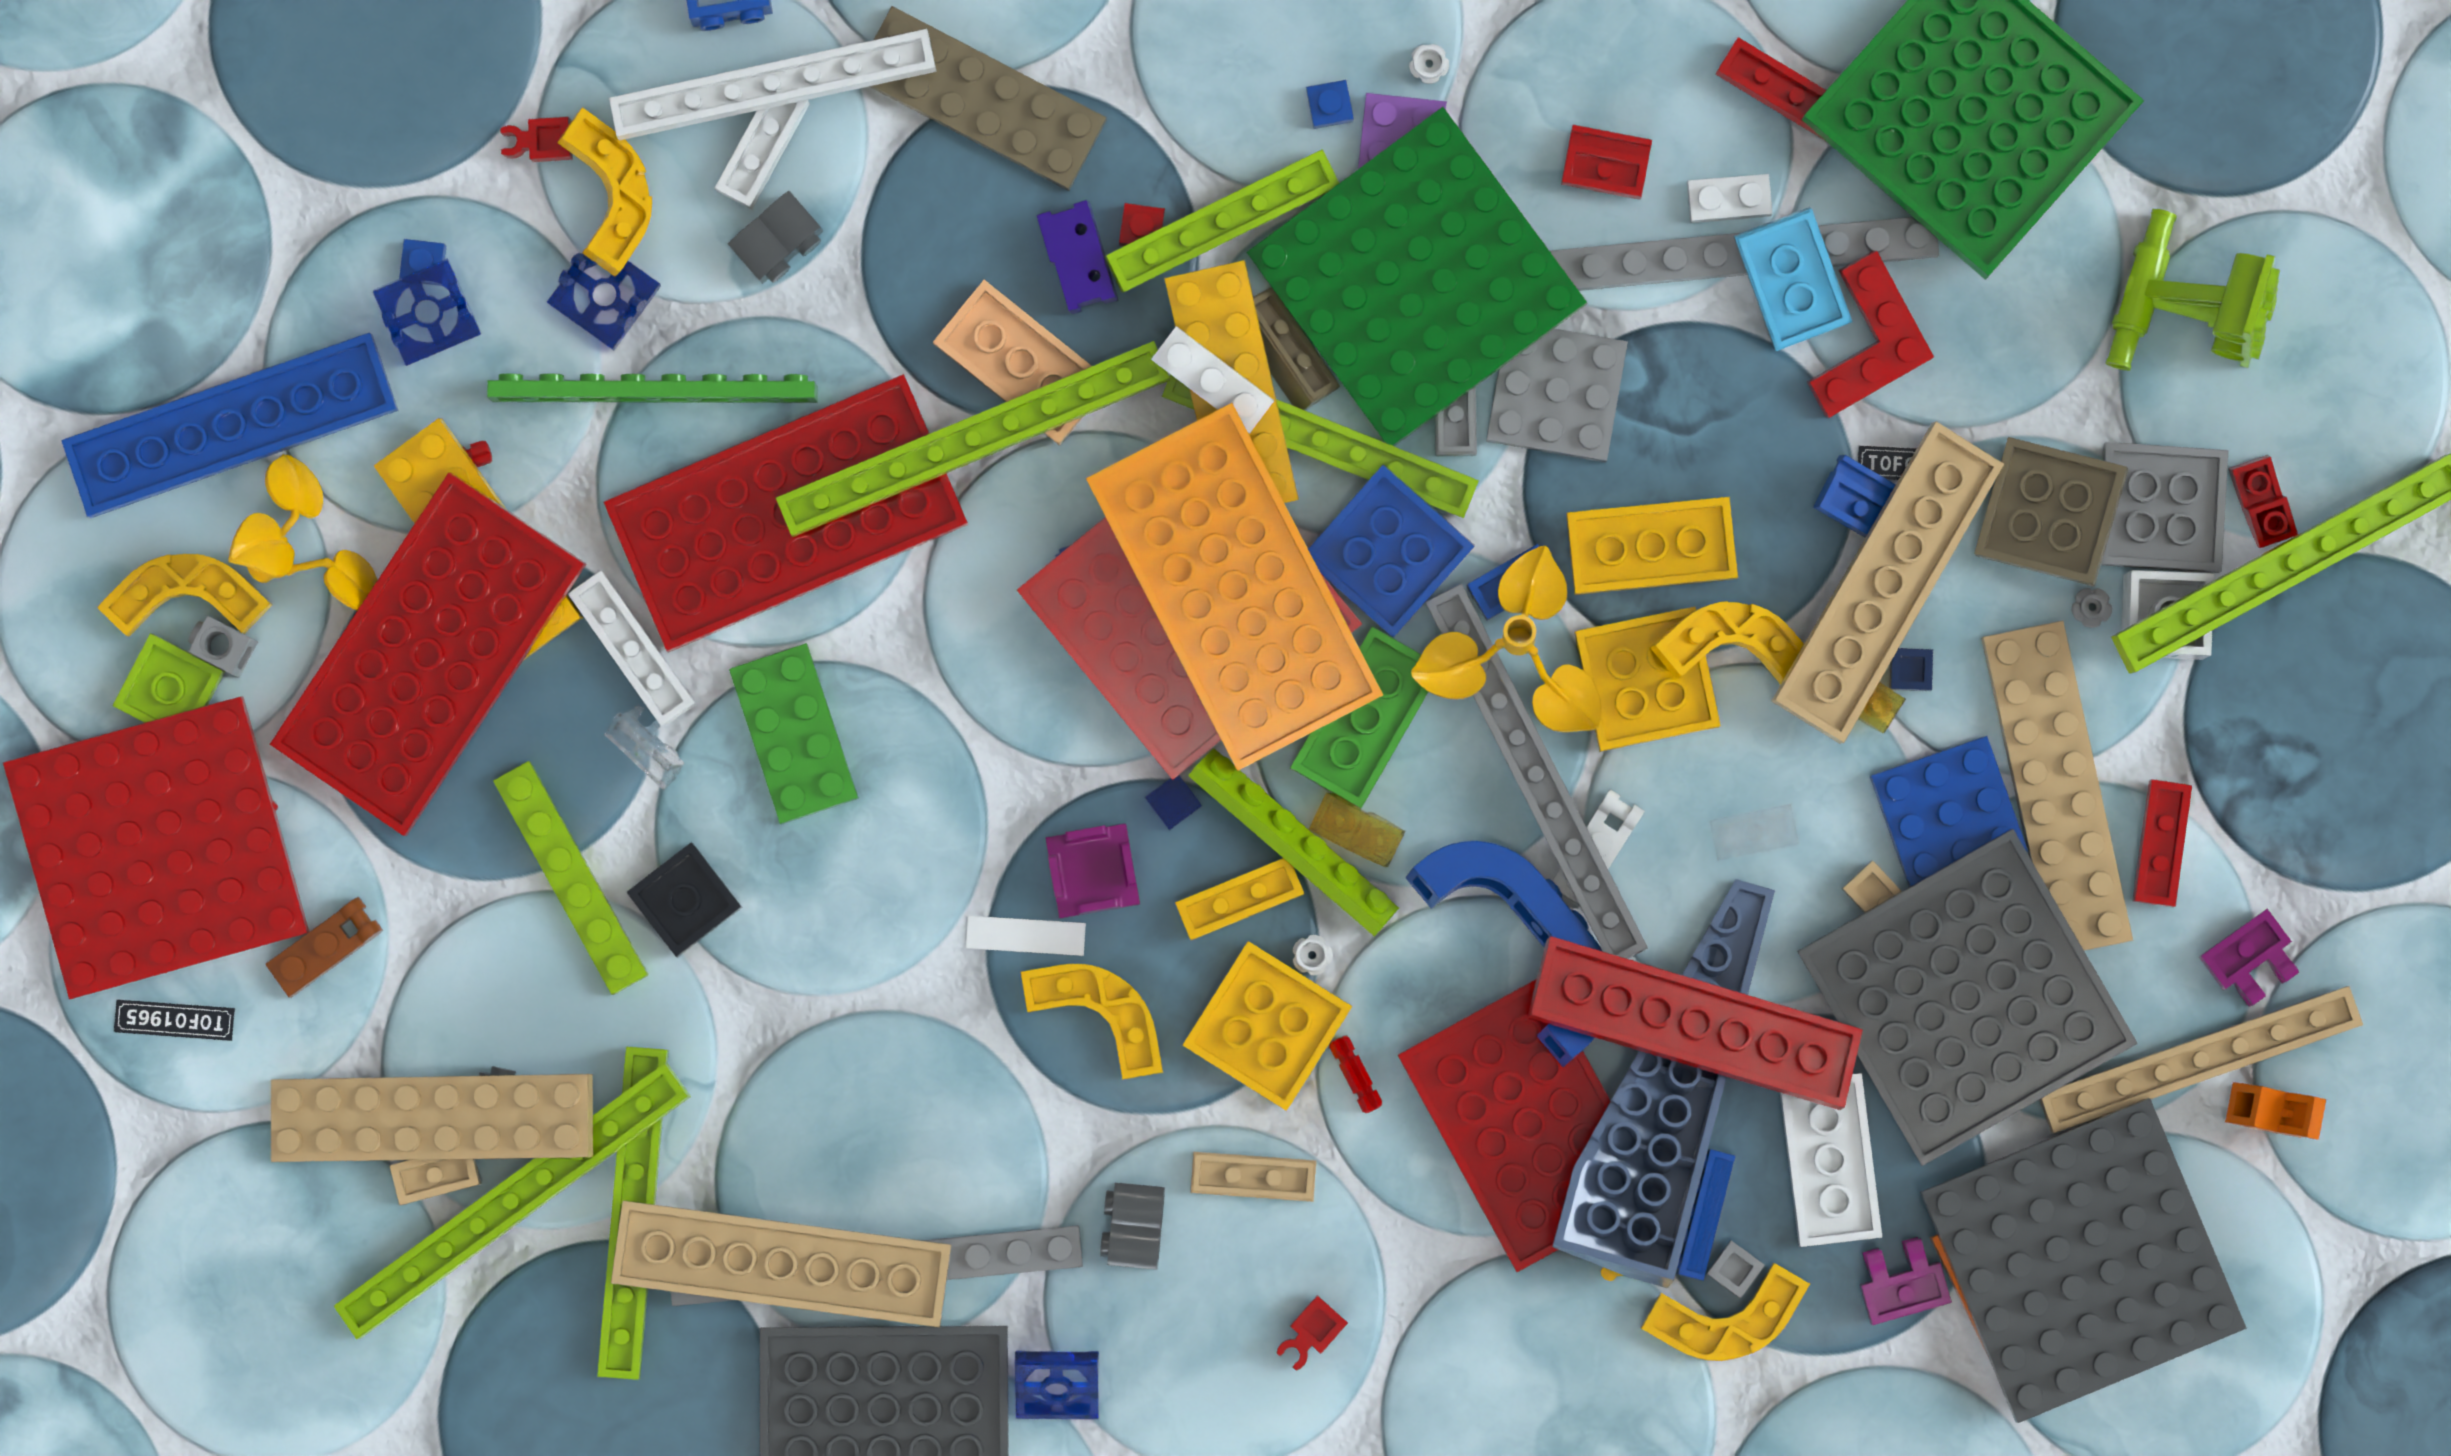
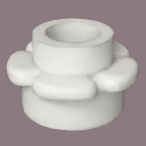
[1409,44,1449,84]
[1293,935,1333,976]

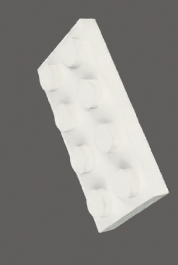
[1780,1073,1882,1247]

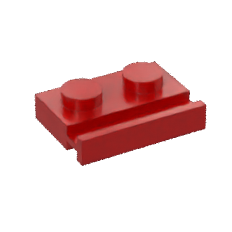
[1561,125,1652,200]

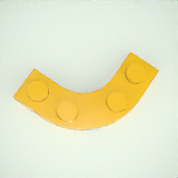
[557,107,652,277]
[97,554,273,637]
[1650,601,1804,685]
[1021,964,1163,1080]
[1640,1263,1810,1361]

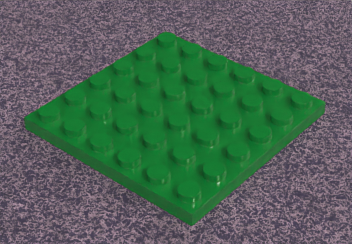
[1801,0,2144,280]
[1246,107,1588,446]

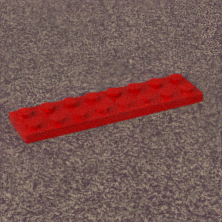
[1527,936,1863,1110]

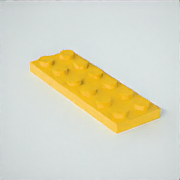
[1164,260,1299,503]
[374,418,583,662]

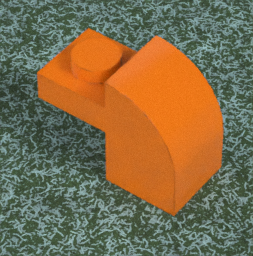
[2225,1082,2327,1140]

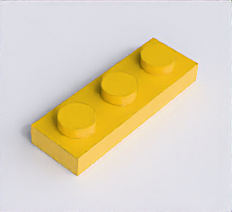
[1175,858,1304,941]

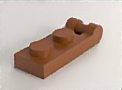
[265,897,383,998]

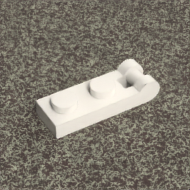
[1552,789,1645,906]

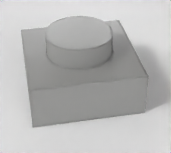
[1706,1240,1765,1298]

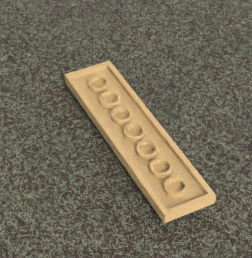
[1771,421,2004,744]
[1981,621,2133,951]
[271,1074,593,1162]
[611,1201,952,1327]

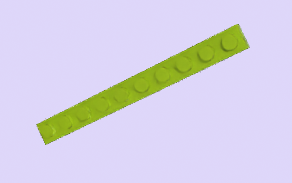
[776,341,1170,537]
[2111,454,2451,674]
[334,1063,691,1340]

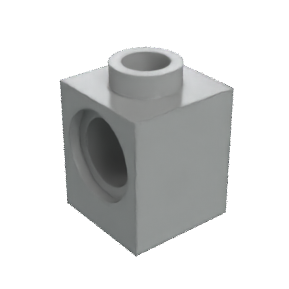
[188,616,258,678]

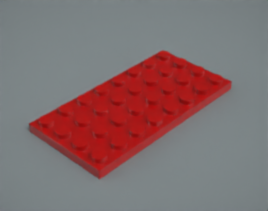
[604,374,968,653]
[269,472,587,836]

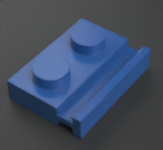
[1813,455,1896,538]

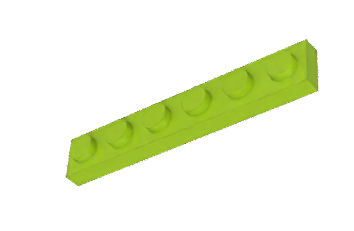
[1104,149,1339,293]
[1188,748,1399,937]
[493,761,649,995]

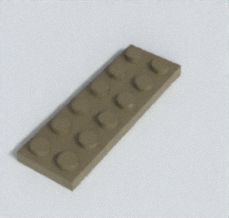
[868,6,1107,191]

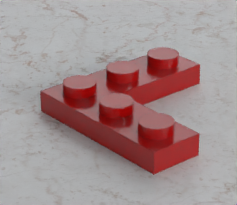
[1807,250,1934,418]

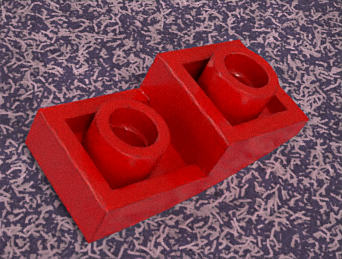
[2228,455,2298,548]

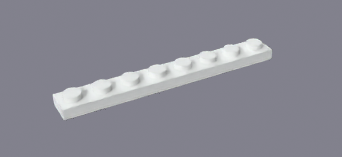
[609,29,937,141]

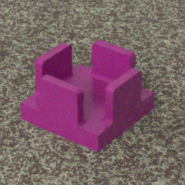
[1046,824,1140,919]

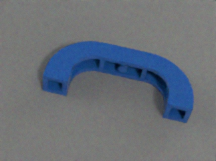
[1405,841,1602,1067]

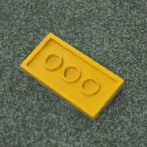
[1566,497,1738,595]

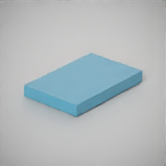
[1733,207,1853,351]

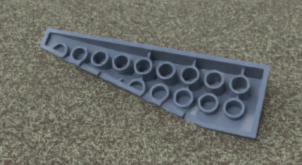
[1552,879,1775,1288]

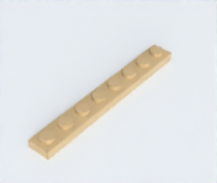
[2040,986,2363,1133]

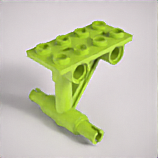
[2105,209,2280,371]

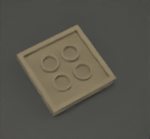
[1974,437,2128,587]

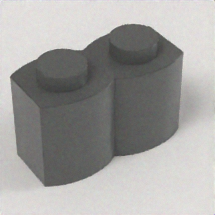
[728,191,823,284]
[1100,1183,1165,1270]

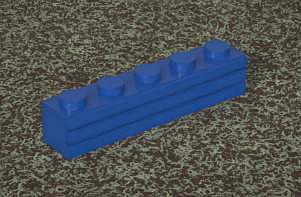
[1676,1149,1735,1281]

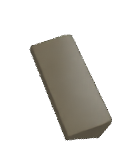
[1253,287,1340,410]

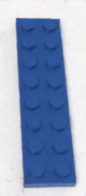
[61,333,399,519]

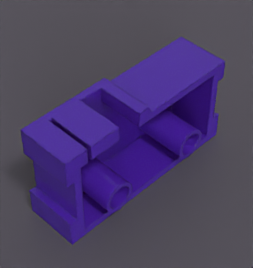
[1036,200,1118,314]

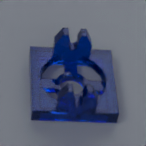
[547,252,661,351]
[373,258,481,366]
[1014,1350,1099,1419]

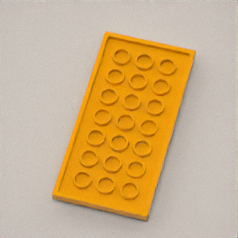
[1086,403,1383,771]

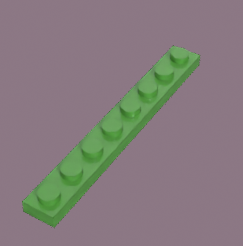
[487,373,818,403]

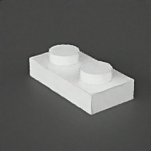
[1687,174,1773,223]

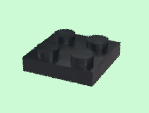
[626,842,743,958]

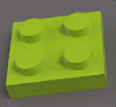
[112,633,226,723]

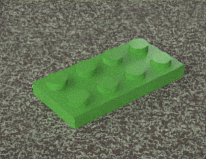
[1290,626,1428,809]
[729,643,859,825]

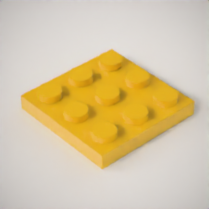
[1574,607,1721,752]
[1182,941,1352,1111]

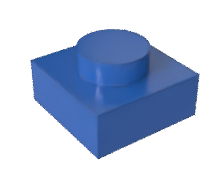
[1306,80,1354,129]
[399,239,447,286]

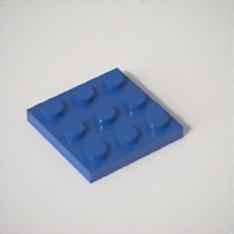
[1308,464,1475,637]
[1870,736,2028,887]

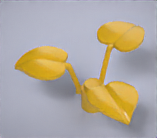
[228,454,377,611]
[1411,545,1602,732]

